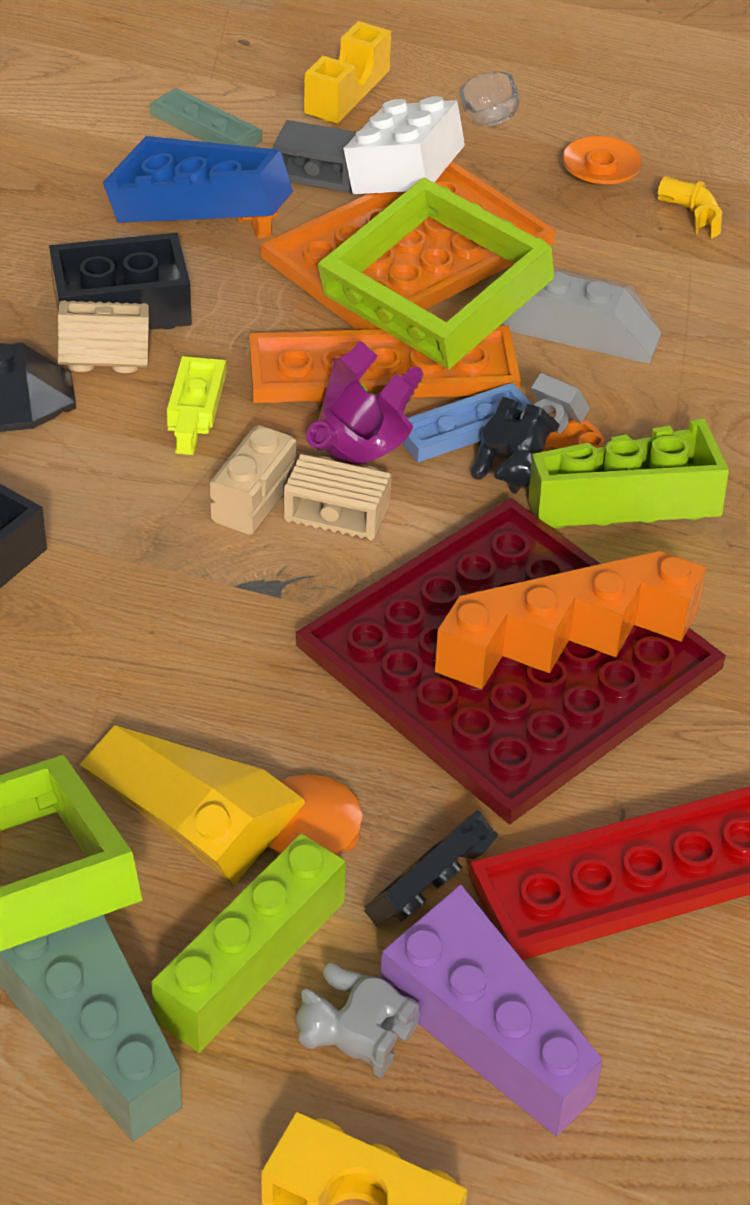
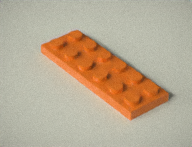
[249,325,521,403]

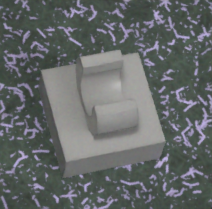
[532,372,590,434]

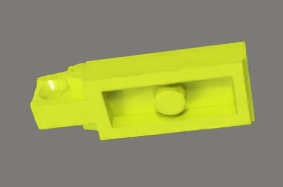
[167,356,226,455]

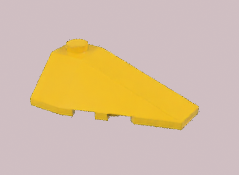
[79,725,305,886]

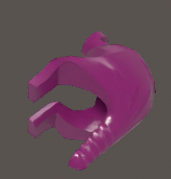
[306,341,424,465]

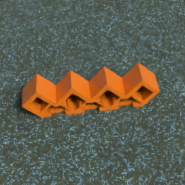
[435,551,707,689]

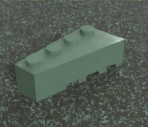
[0,915,182,1142]

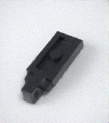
[364,810,498,926]

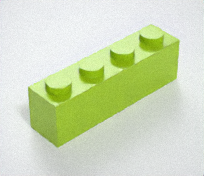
[151,833,346,1053]

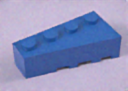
[103,136,293,223]

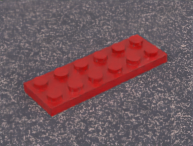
[469,786,750,960]

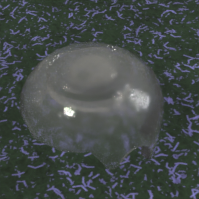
[460,71,520,127]

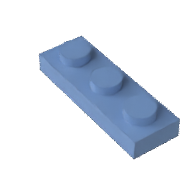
[402,383,533,463]

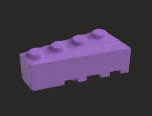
[380,885,603,1137]

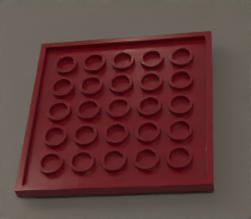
[296,498,726,825]

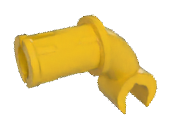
[658,176,722,239]

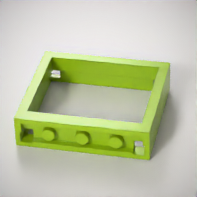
[318,177,555,370]
[0,754,143,952]

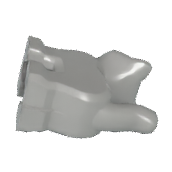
[295,963,420,1079]

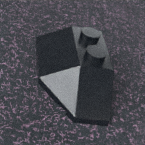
[0,343,76,432]

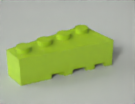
[528,418,729,529]

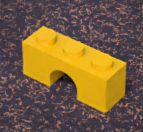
[304,21,391,124]
[261,1112,468,1205]

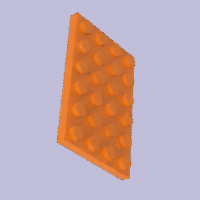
[261,161,556,330]

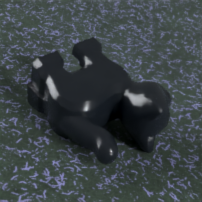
[471,397,560,494]

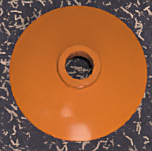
[563,136,642,184]

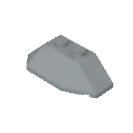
[500,267,661,364]

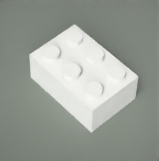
[343,96,465,194]

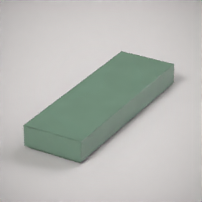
[150,88,262,147]

